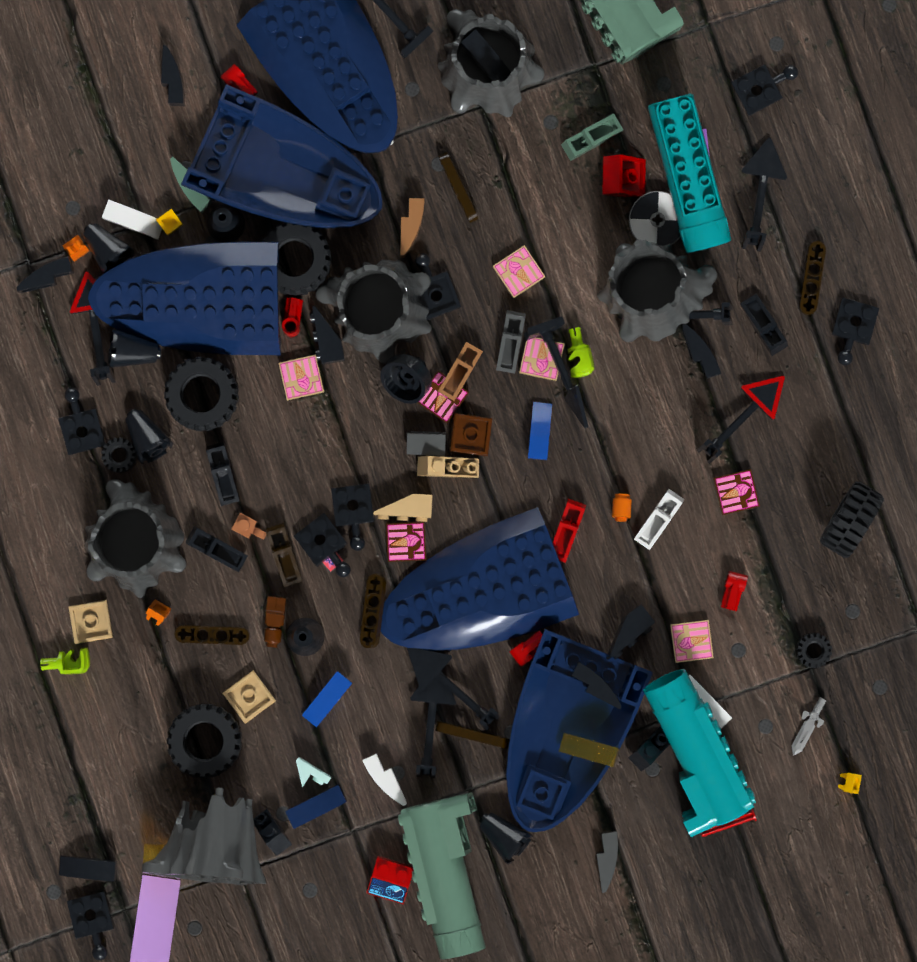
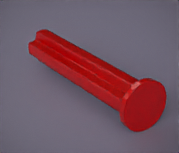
[700,808,757,837]

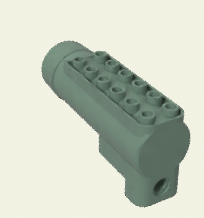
[580,0,684,64]
[398,792,486,959]

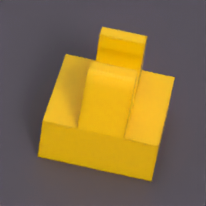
[156,209,183,236]
[838,773,862,794]

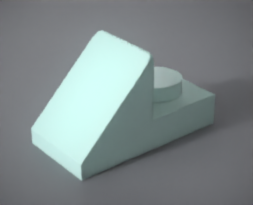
[296,757,332,788]

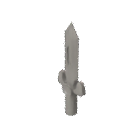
[792,697,827,756]

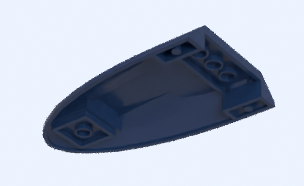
[237,0,398,153]
[181,84,382,228]
[88,242,281,355]
[381,507,579,651]
[506,629,653,832]

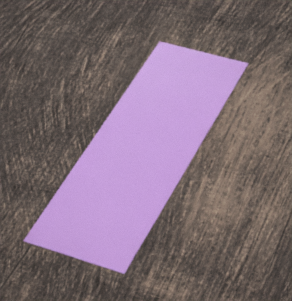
[130,875,181,962]

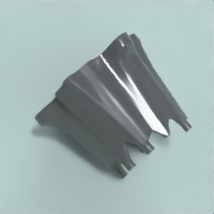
[438,9,544,118]
[597,240,717,342]
[316,260,432,364]
[84,479,187,598]
[142,788,267,885]

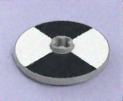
[629,191,681,246]

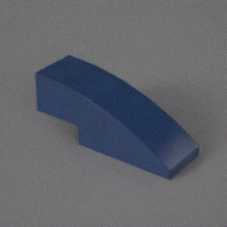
[285,785,347,829]

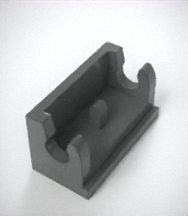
[406,431,446,456]

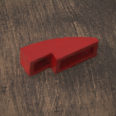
[552,498,586,563]

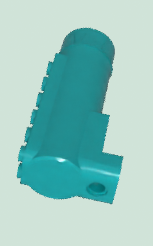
[648,93,731,253]
[643,669,756,837]

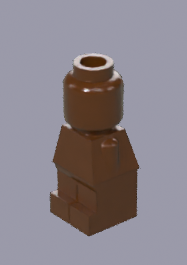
[264,596,287,648]

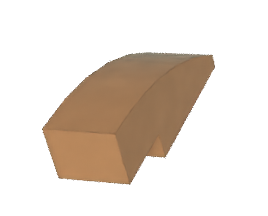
[400,198,425,258]
[438,342,483,401]

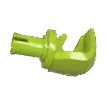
[567,327,594,378]
[40,648,90,675]

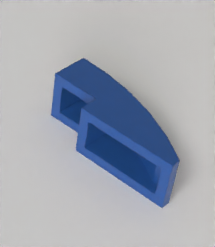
[528,402,552,460]
[302,671,352,728]

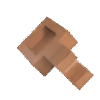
[231,513,267,540]

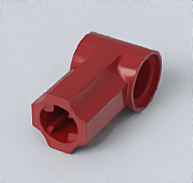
[220,64,258,96]
[282,297,303,337]
[721,571,748,611]
[509,631,543,667]

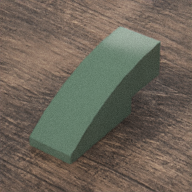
[561,114,624,161]
[170,156,212,213]

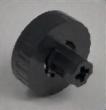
[381,354,432,404]

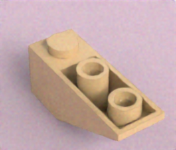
[417,456,479,478]
[373,494,433,522]

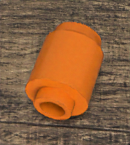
[612,493,632,522]

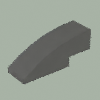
[496,310,526,374]
[596,830,618,893]

